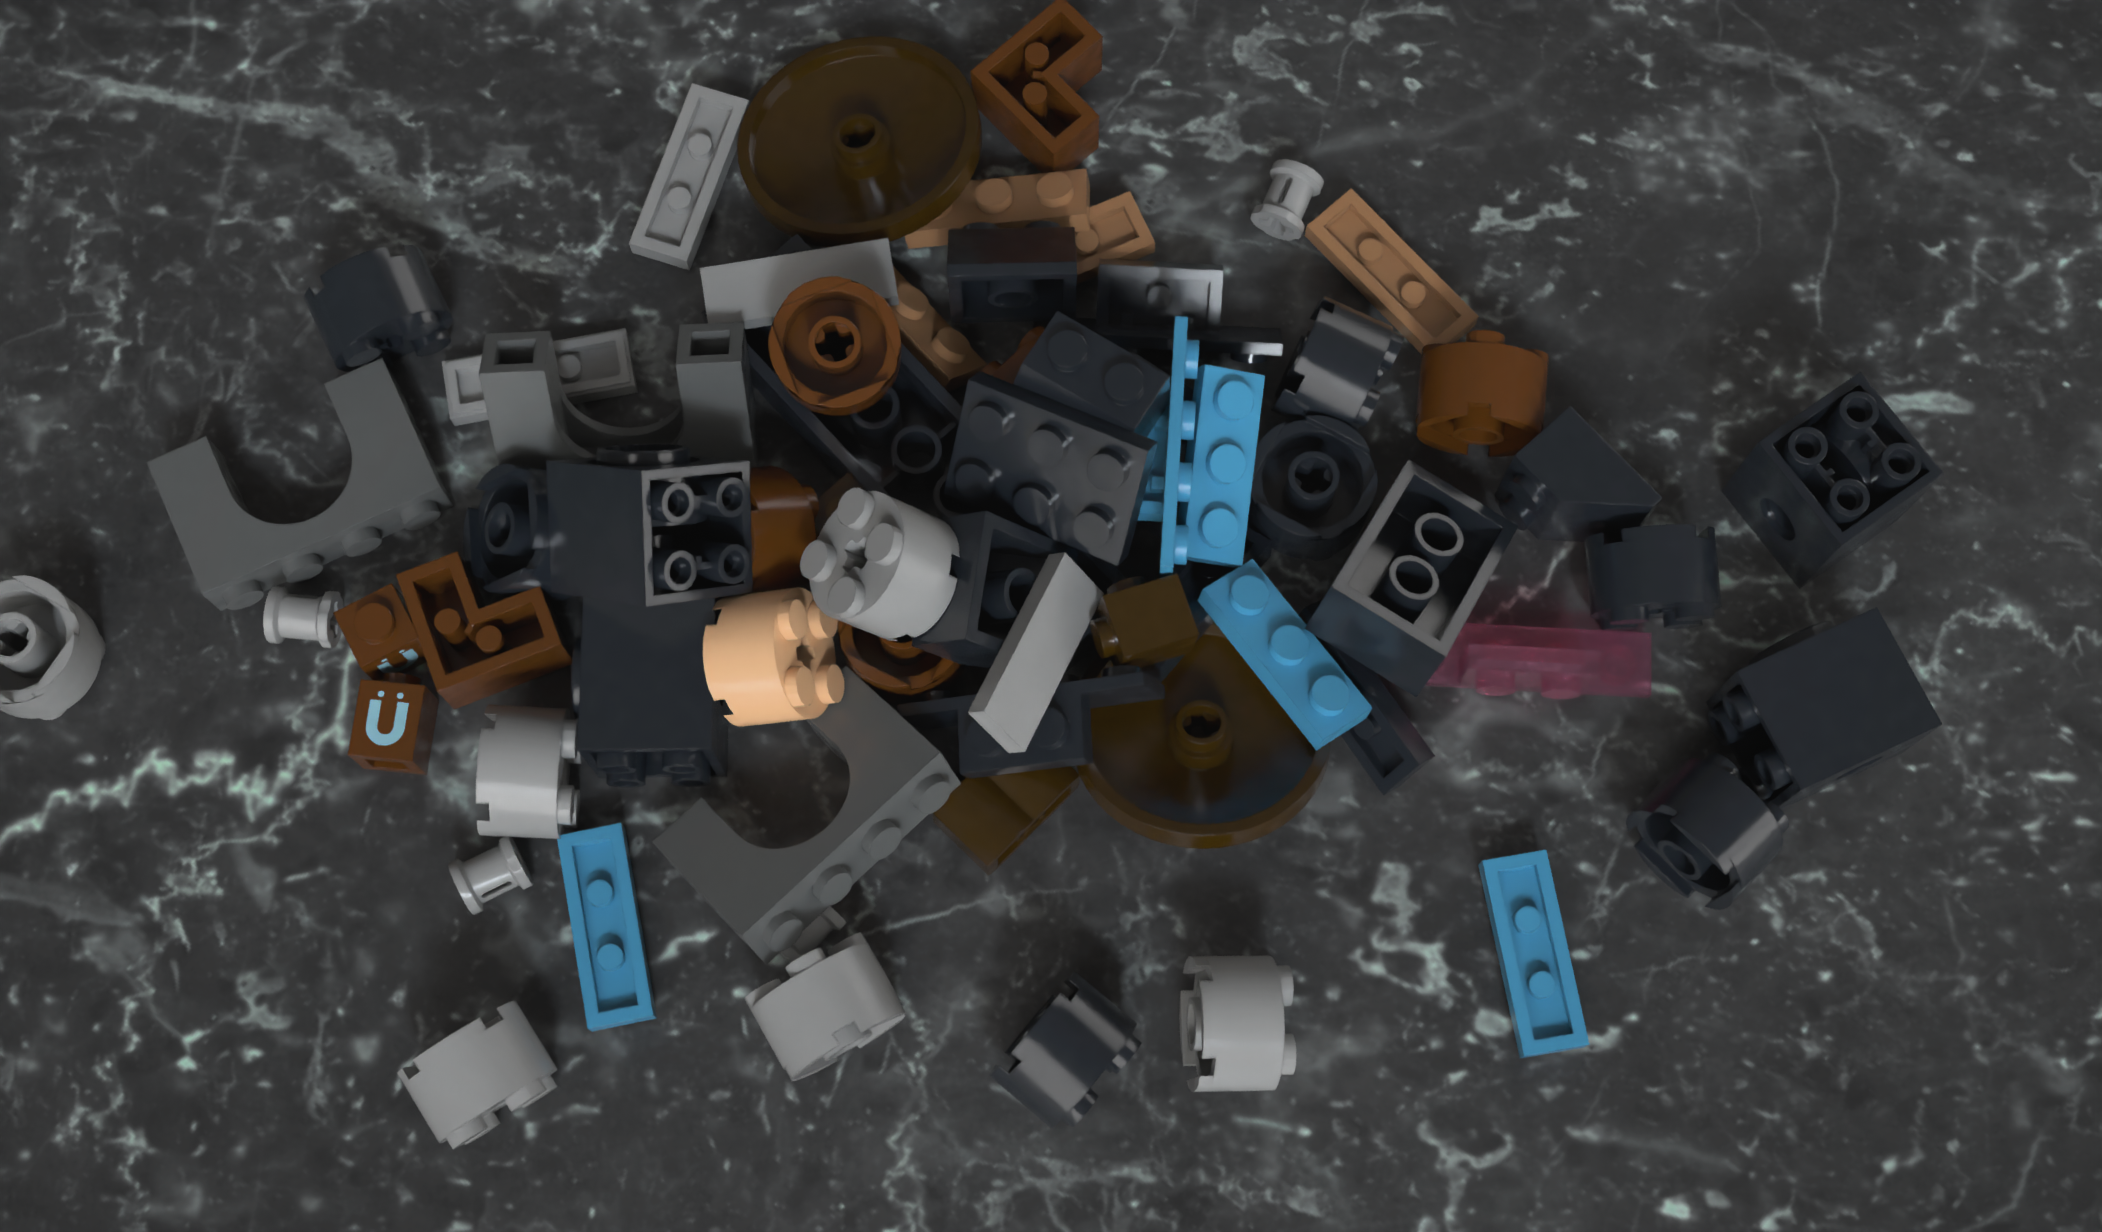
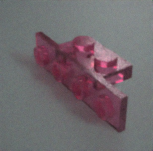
[1393,623,1651,699]

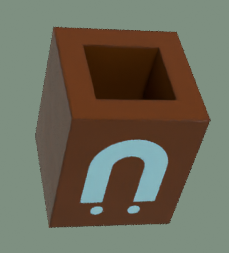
[333,583,427,681]
[348,673,439,775]

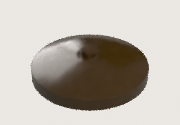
[737,36,982,247]
[1076,622,1332,849]

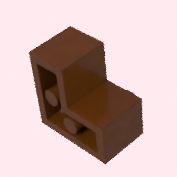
[971,0,1103,173]
[396,551,572,710]

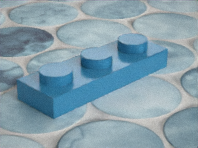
[1177,364,1265,568]
[1197,559,1372,751]
[557,823,657,1032]
[1478,850,1589,1058]

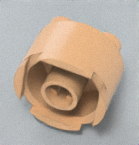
[703,587,844,727]

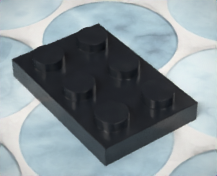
[943,371,1158,566]

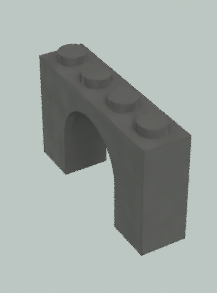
[479,322,759,482]
[147,358,453,611]
[652,666,961,965]

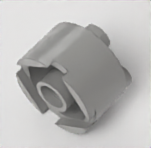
[800,488,960,641]
[0,575,106,720]
[476,704,583,839]
[744,932,906,1081]
[1179,955,1296,1092]
[397,1000,557,1149]

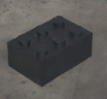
[1304,459,1518,697]

